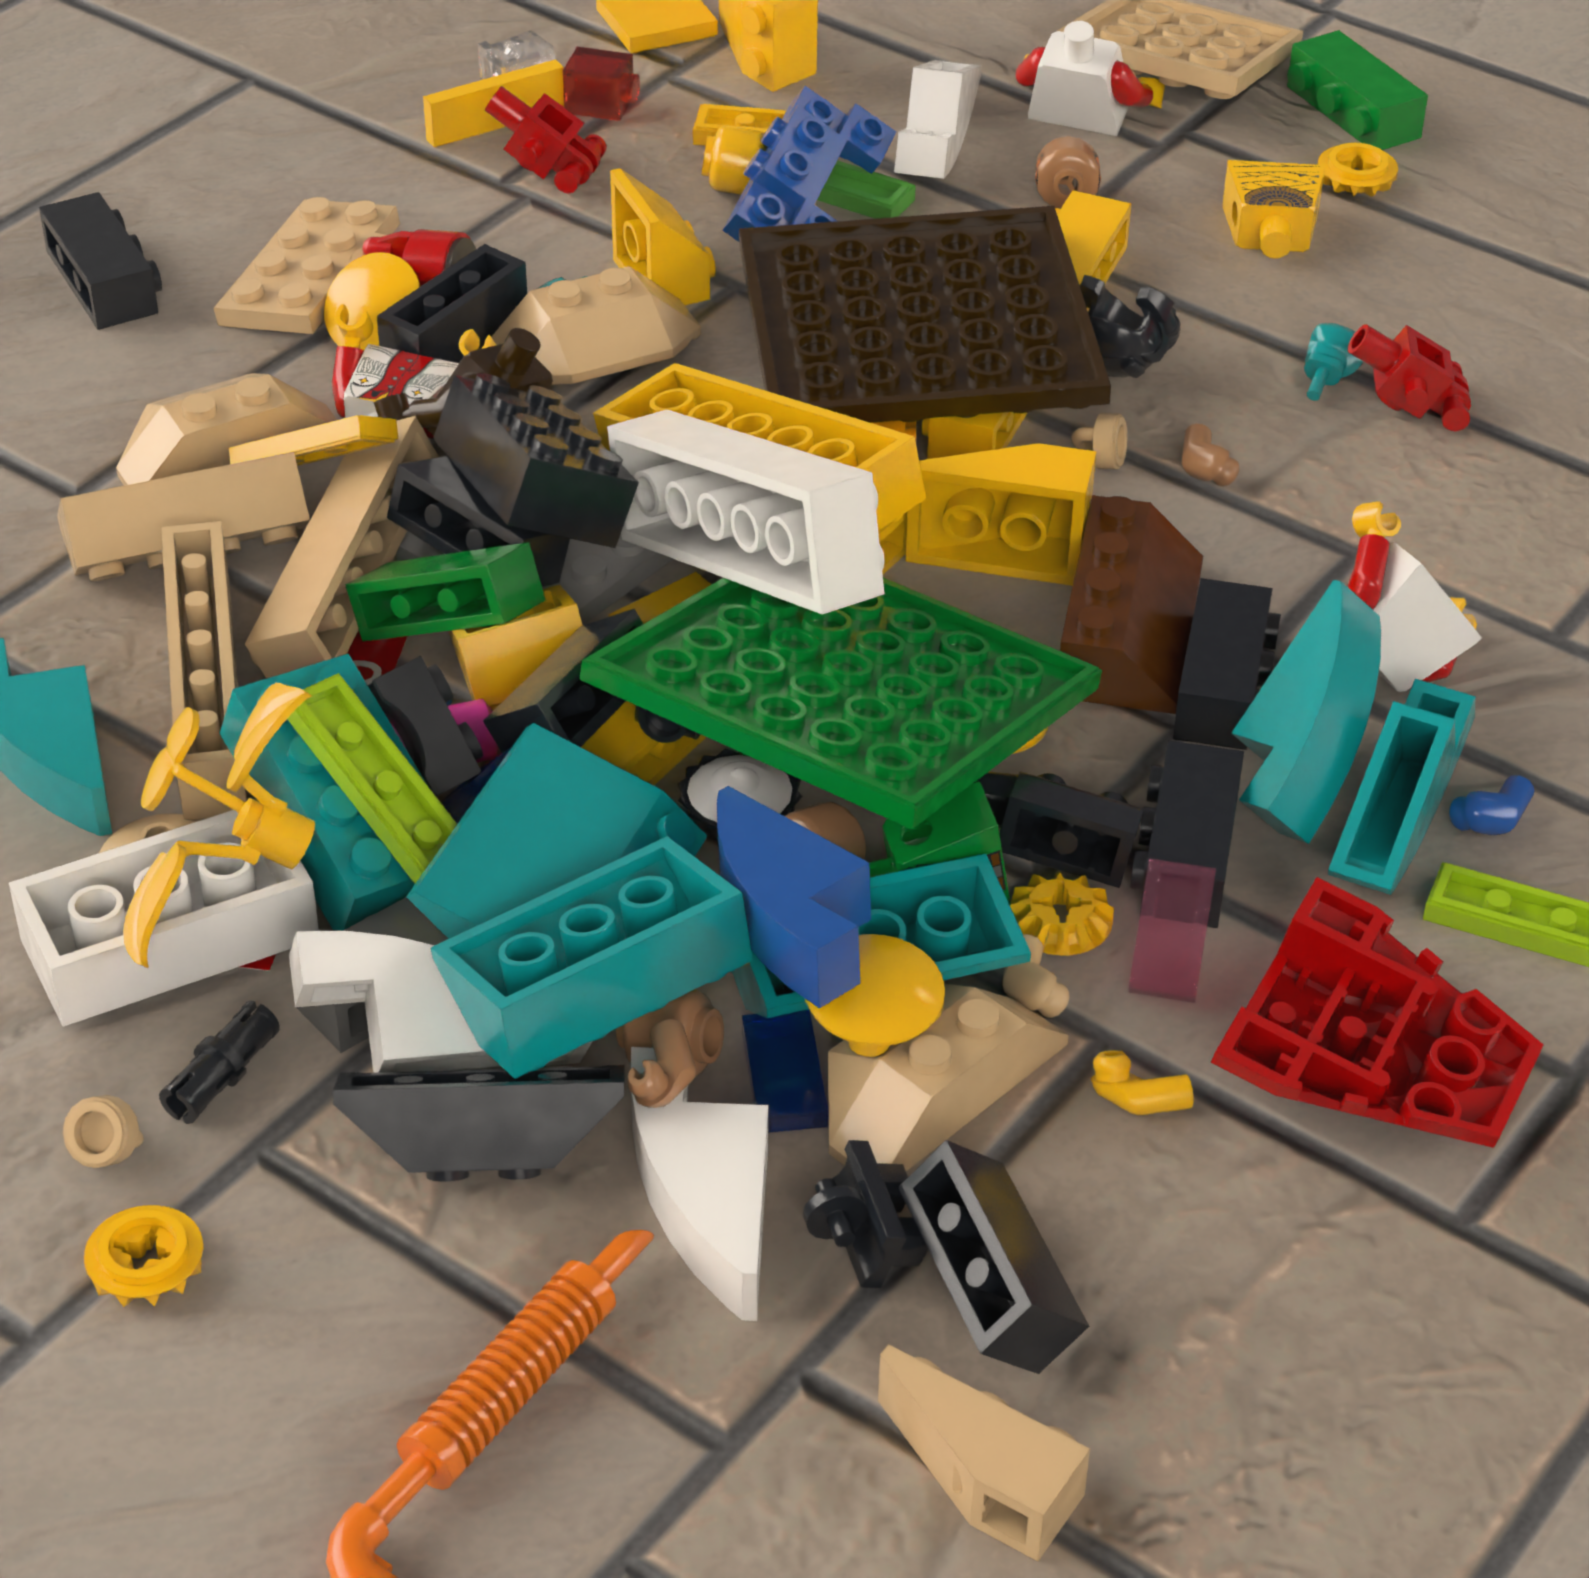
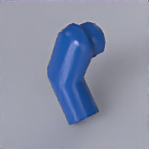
[1449,775,1535,835]

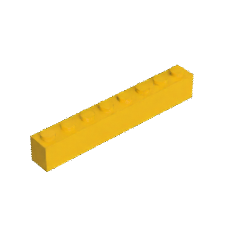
[922,190,1131,458]

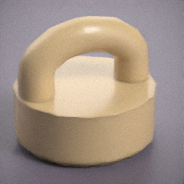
[1071,413,1127,470]
[63,1095,144,1168]

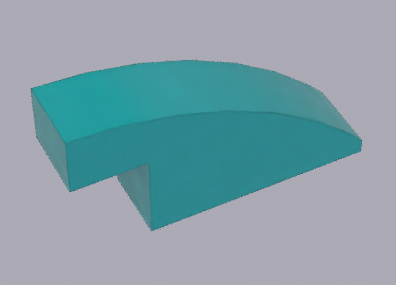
[1231,580,1381,844]
[0,638,113,836]
[1328,678,1476,895]

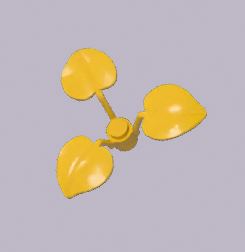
[123,683,315,968]

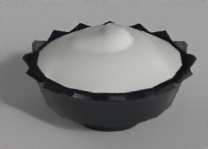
[677,748,803,840]

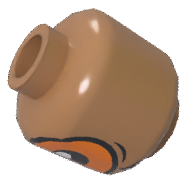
[1035,136,1101,209]

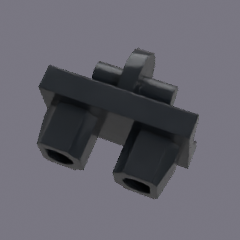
[802,1140,928,1288]

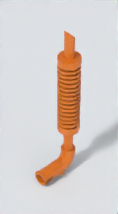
[326,1230,654,1578]

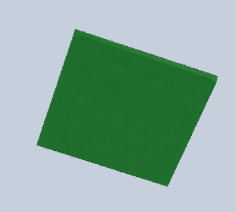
[580,577,1102,830]

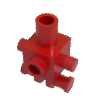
[484,86,607,194]
[1348,324,1471,431]

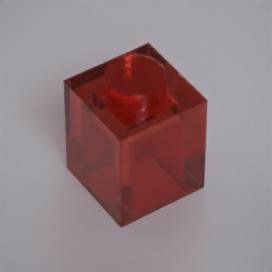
[563,46,640,121]

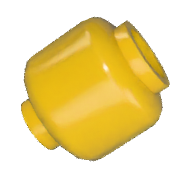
[701,126,767,195]

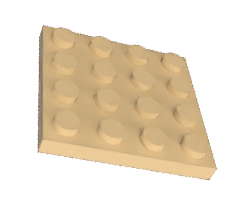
[1057,0,1303,99]

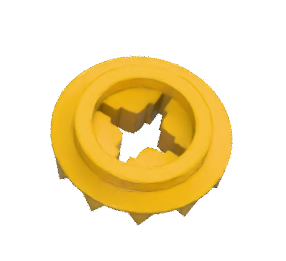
[1317,143,1398,197]
[1010,871,1114,956]
[84,1205,204,1307]

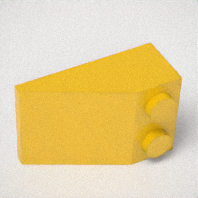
[719,0,818,92]
[905,443,1096,586]

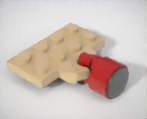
[214,197,476,334]

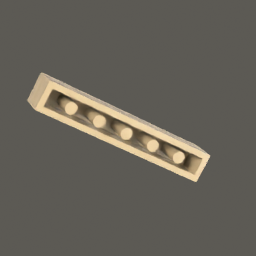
[245,416,439,678]
[161,521,247,820]

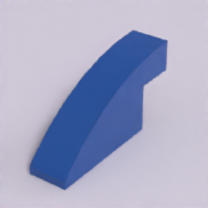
[717,786,871,1008]

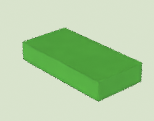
[817,160,916,219]

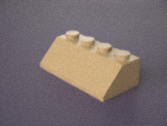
[57,452,310,581]

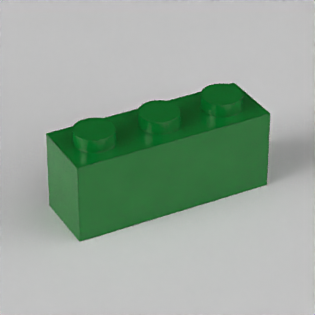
[1287,30,1428,150]
[345,542,546,642]

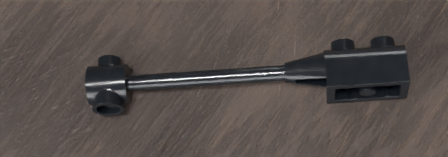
[635,705,1144,888]

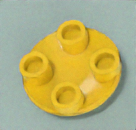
[324,253,420,350]
[805,934,945,1057]

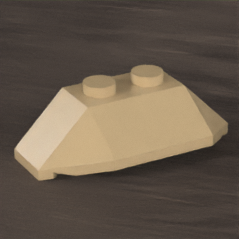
[491,266,701,385]
[116,373,337,485]
[828,984,1069,1171]

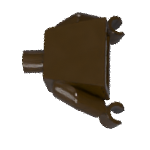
[374,328,553,436]

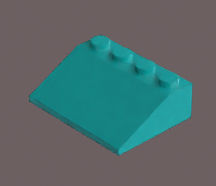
[406,723,707,939]

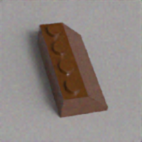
[1060,495,1203,714]

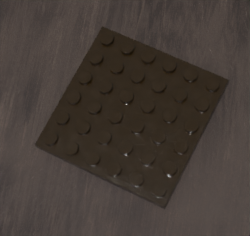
[739,206,1111,423]

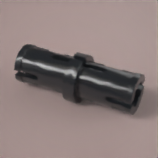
[159,1001,280,1124]

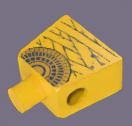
[1222,160,1325,258]

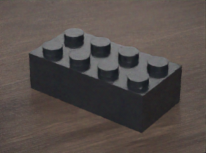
[433,373,639,548]

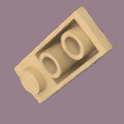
[878,1344,1090,1561]

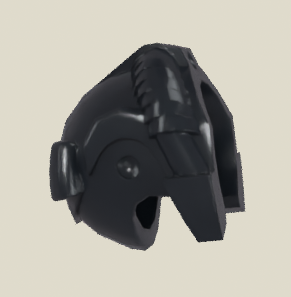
[1080,275,1181,378]

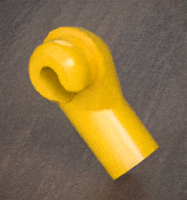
[1091,1050,1193,1115]

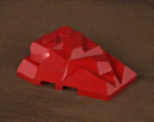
[1210,877,1544,1148]

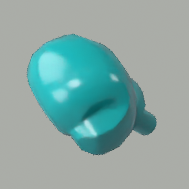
[1304,323,1364,401]

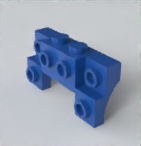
[722,86,896,242]

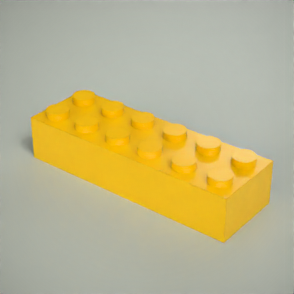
[593,363,927,531]

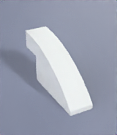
[894,60,982,179]
[289,931,592,1073]
[631,1047,768,1321]

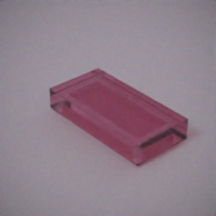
[1128,858,1216,1003]

